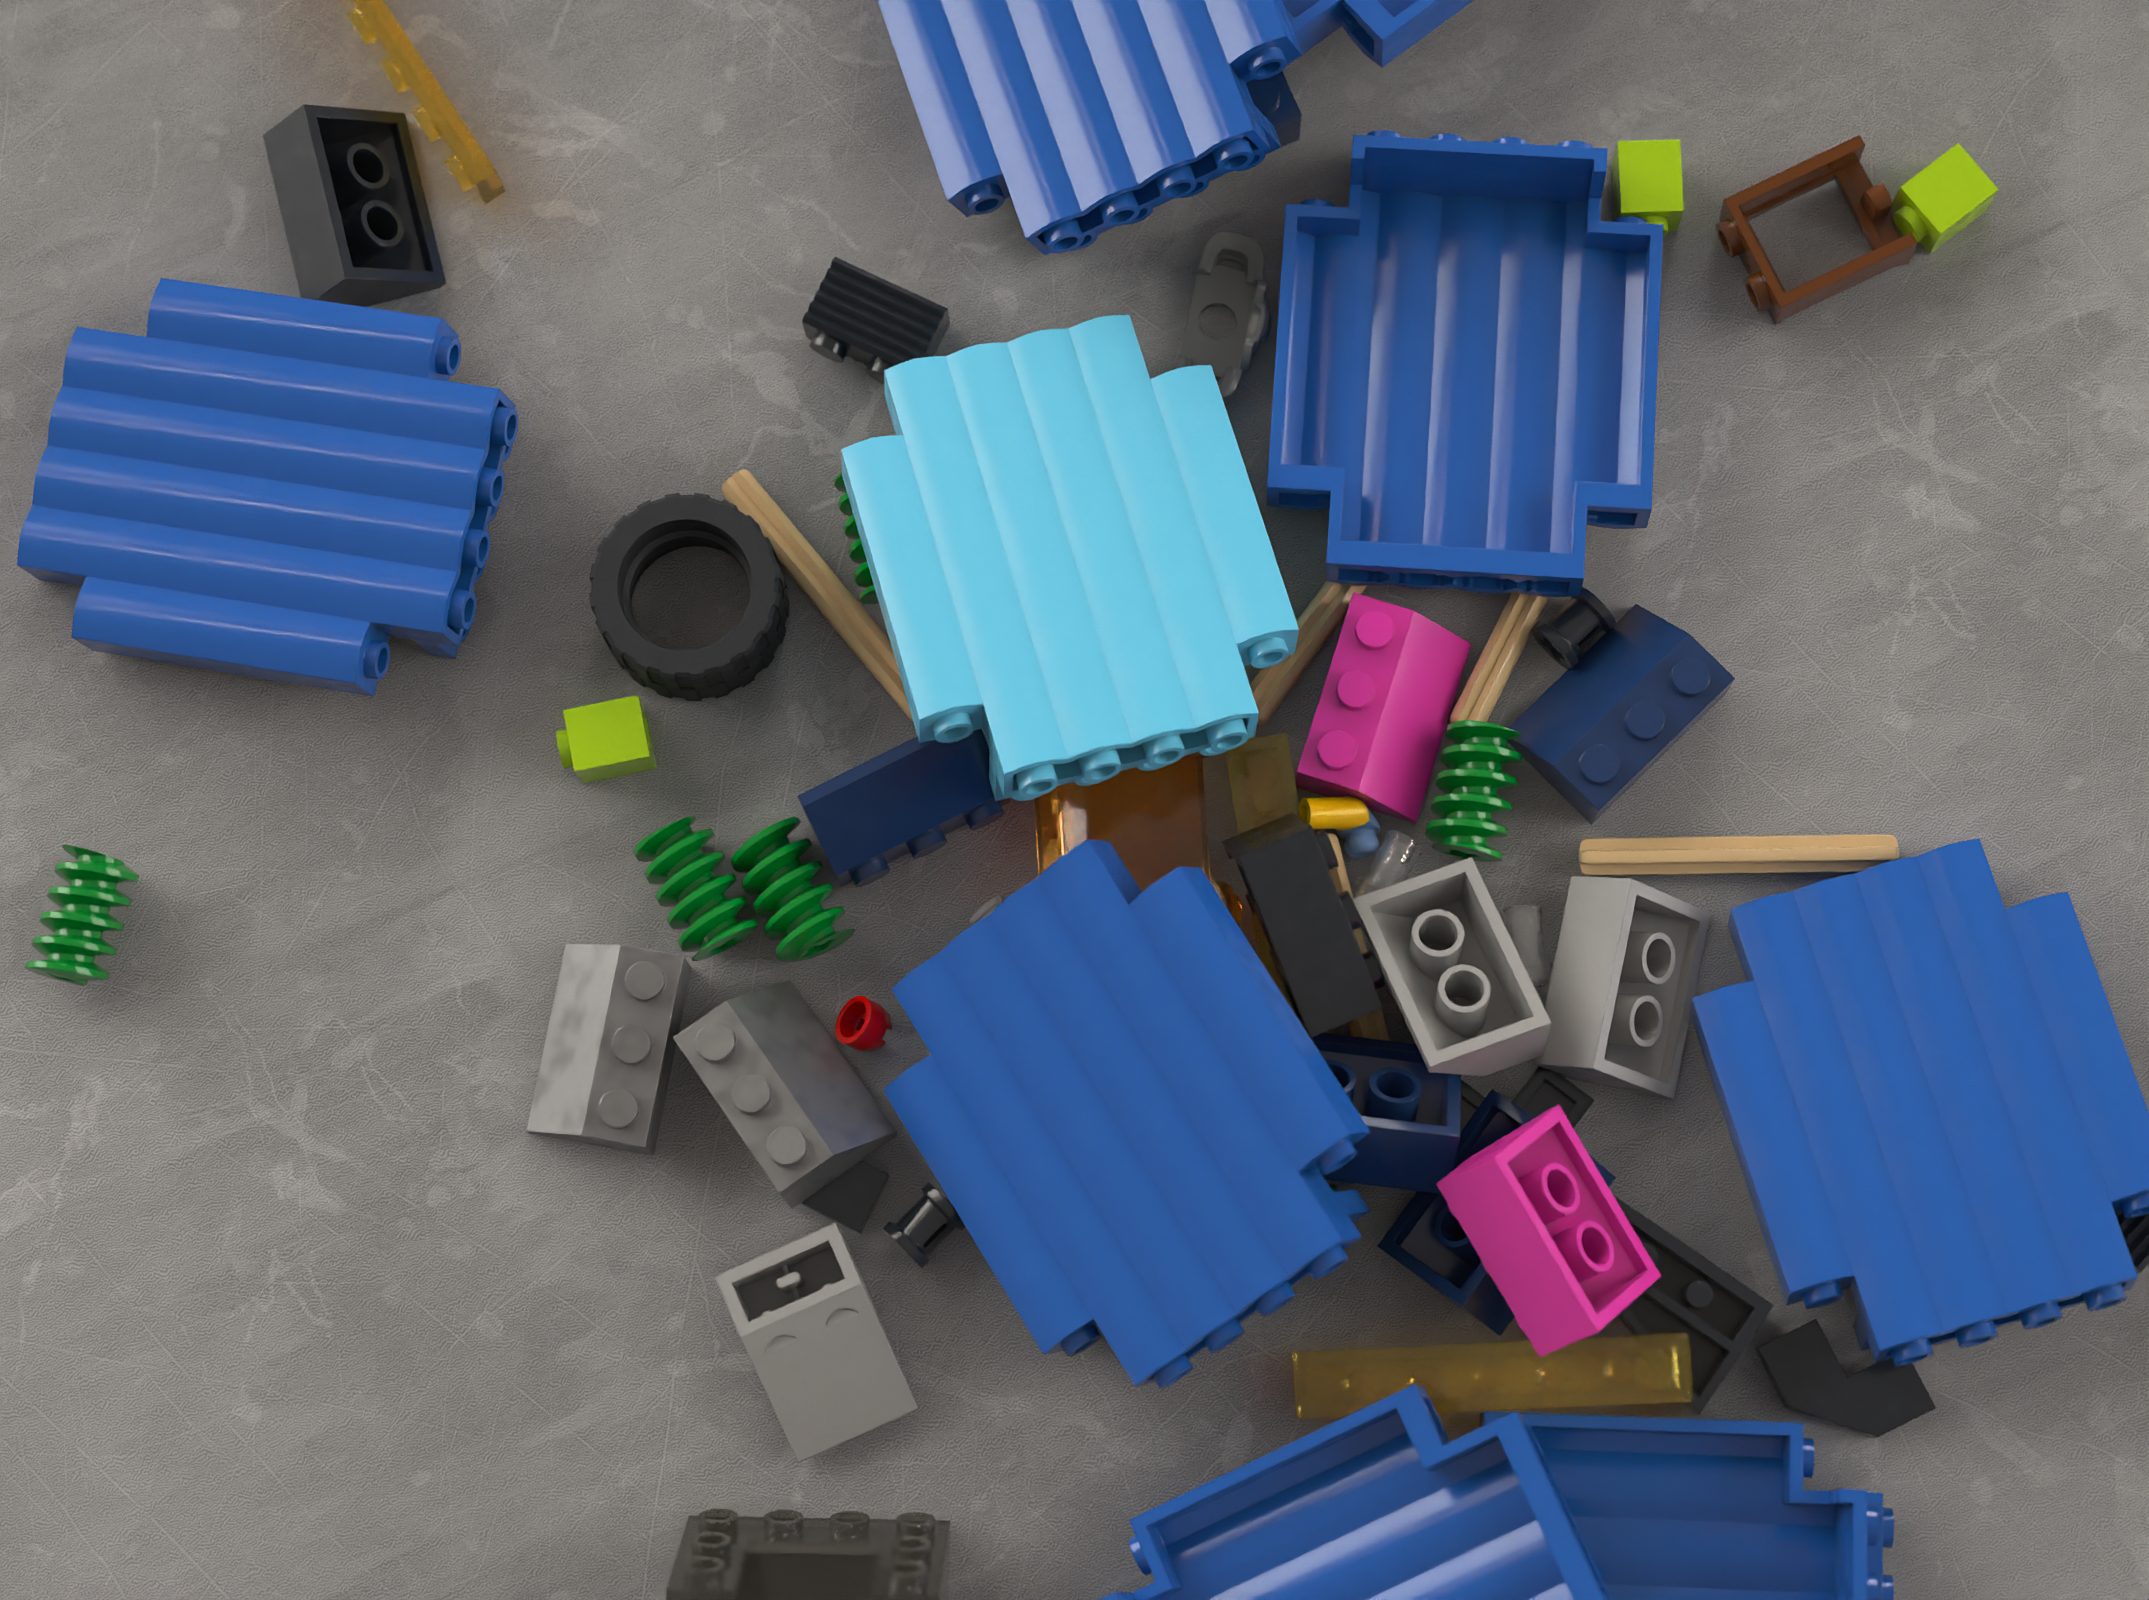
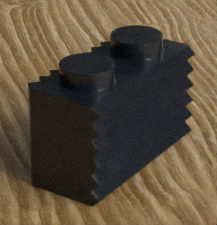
[802,257,950,384]

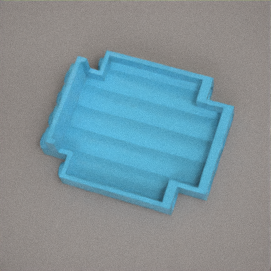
[841,315,1299,801]

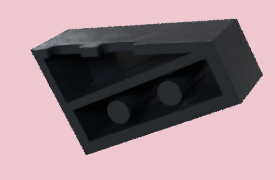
[1613,1195,1774,1415]

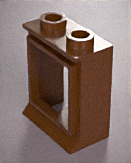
[1716,135,1917,325]

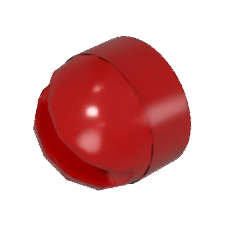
[835,996,892,1052]

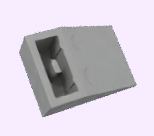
[715,1223,919,1463]

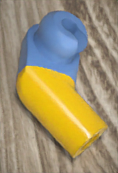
[1299,796,1381,859]

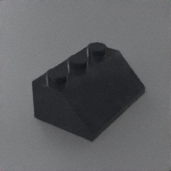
[263,104,446,307]

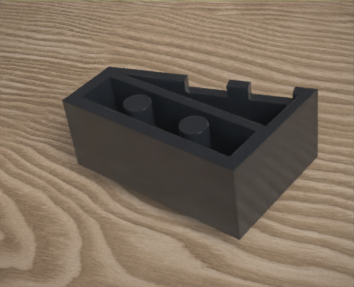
[1222,812,1386,1038]

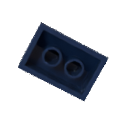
[1508,604,1735,825]
[797,729,1011,887]
[1311,1033,1461,1194]
[1377,1089,1616,1336]

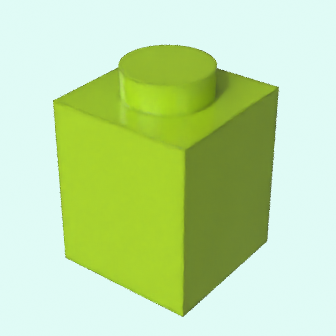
[1611,139,1684,237]
[1891,143,1999,254]
[556,695,657,784]

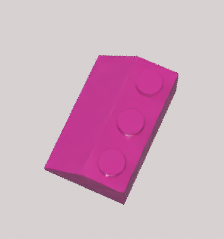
[1294,592,1471,824]
[1437,1105,1661,1357]

